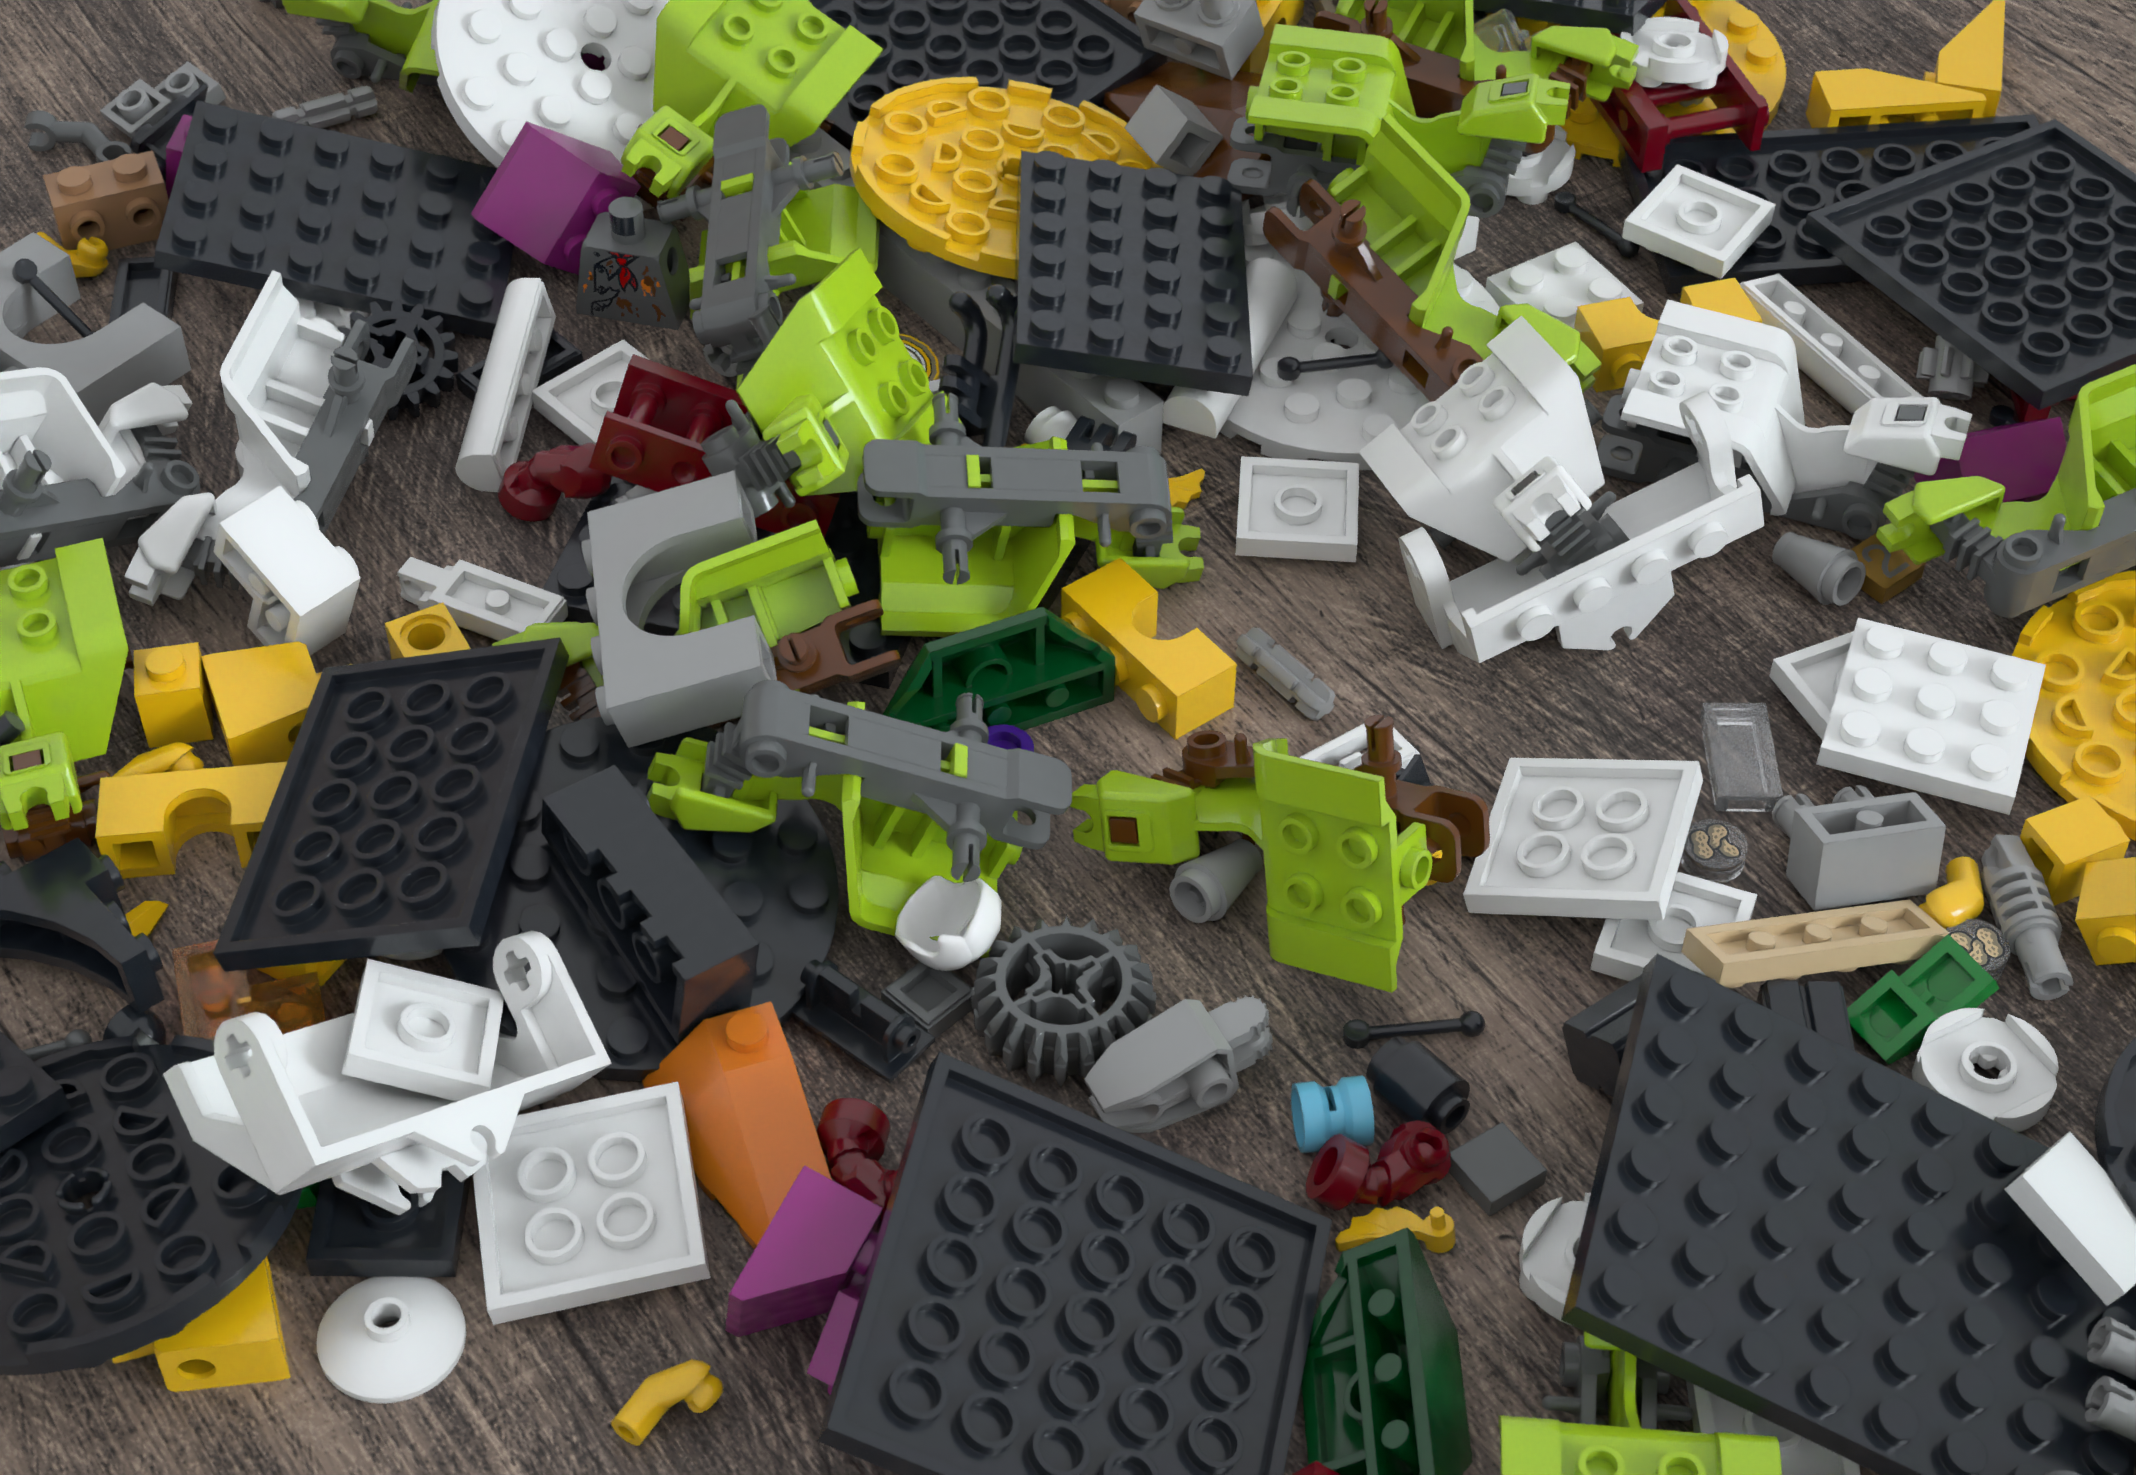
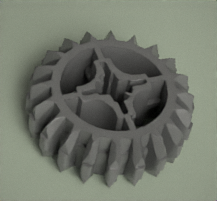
[971,914,1156,1088]

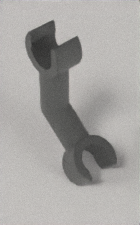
[24,110,132,163]

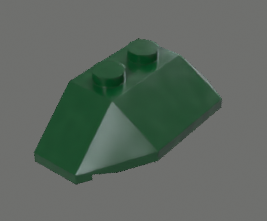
[882,607,1115,732]
[1301,1227,1473,1475]

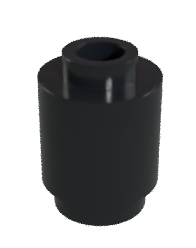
[1366,1036,1470,1134]

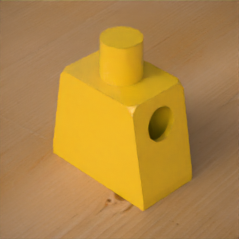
[201,641,351,766]
[112,1256,291,1392]

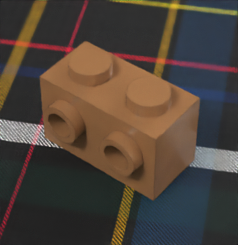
[43,151,169,250]

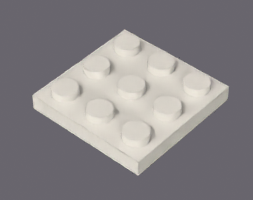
[1816,618,2046,815]
[1463,758,1703,920]
[473,1081,710,1325]

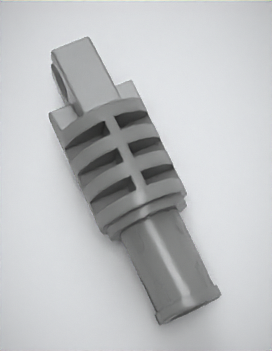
[1981,834,2074,1000]

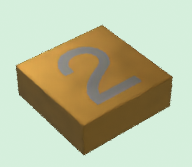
[1850,533,1926,604]

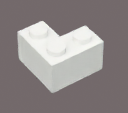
[213,485,361,656]

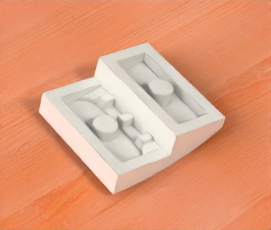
[2005,1131,2136,1306]

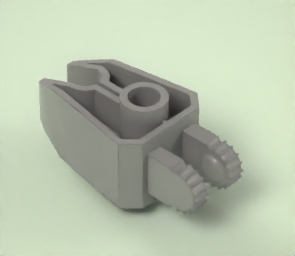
[1085,995,1273,1133]

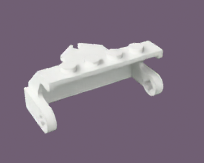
[1398,391,1765,663]
[163,931,612,1215]

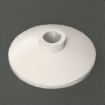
[316,1277,466,1404]

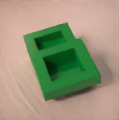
[1847,934,1999,1065]

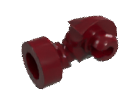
[498,443,613,522]
[816,1098,898,1222]
[1306,1120,1451,1211]

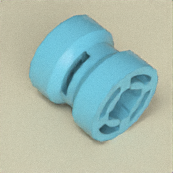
[1291,1075,1374,1153]

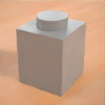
[1124,84,1223,176]

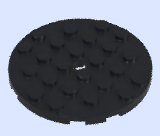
[439,717,839,1082]
[0,1035,303,1376]

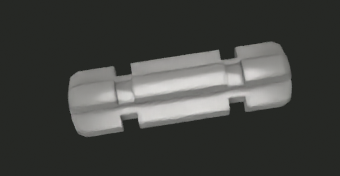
[272,86,378,129]
[1236,627,1336,721]

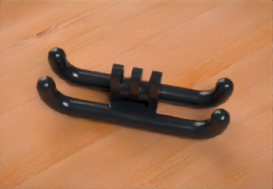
[938,284,1020,447]

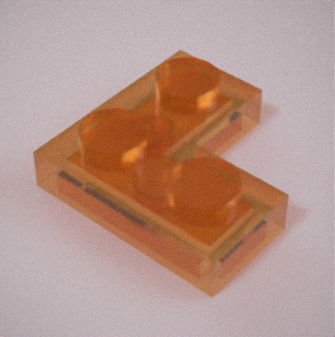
[172,940,327,1041]

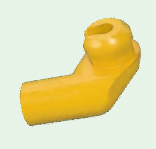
[36,232,109,278]
[112,741,204,777]
[1918,857,1984,930]
[611,1359,723,1446]

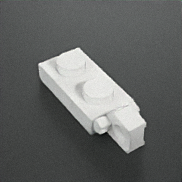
[397,557,568,641]

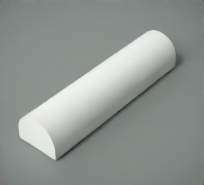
[1163,258,1297,439]
[1739,274,1922,415]
[455,278,556,492]

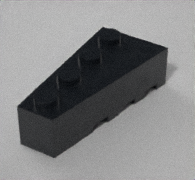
[541,765,760,1044]

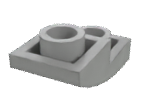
[100,61,226,139]

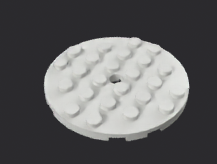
[431,0,669,211]
[1220,243,1499,470]

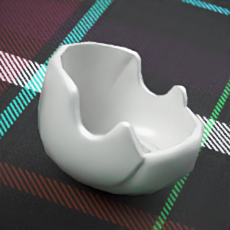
[895,875,1002,971]

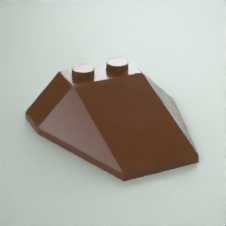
[1103,62,1271,202]

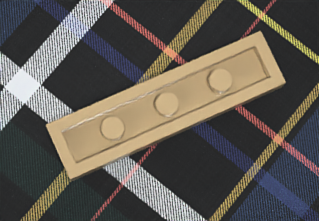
[1681,899,1949,988]

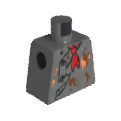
[576,197,690,330]

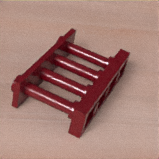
[1560,0,1769,173]
[588,354,840,539]

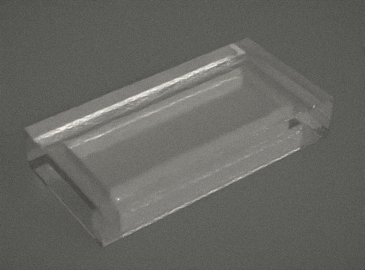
[1700,702,1783,812]

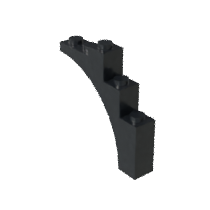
[0,837,165,1013]

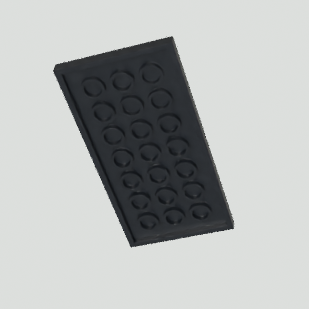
[1618,114,2040,294]

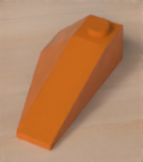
[642,1001,832,1250]

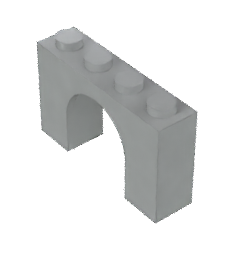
[0,232,191,426]
[582,471,777,748]

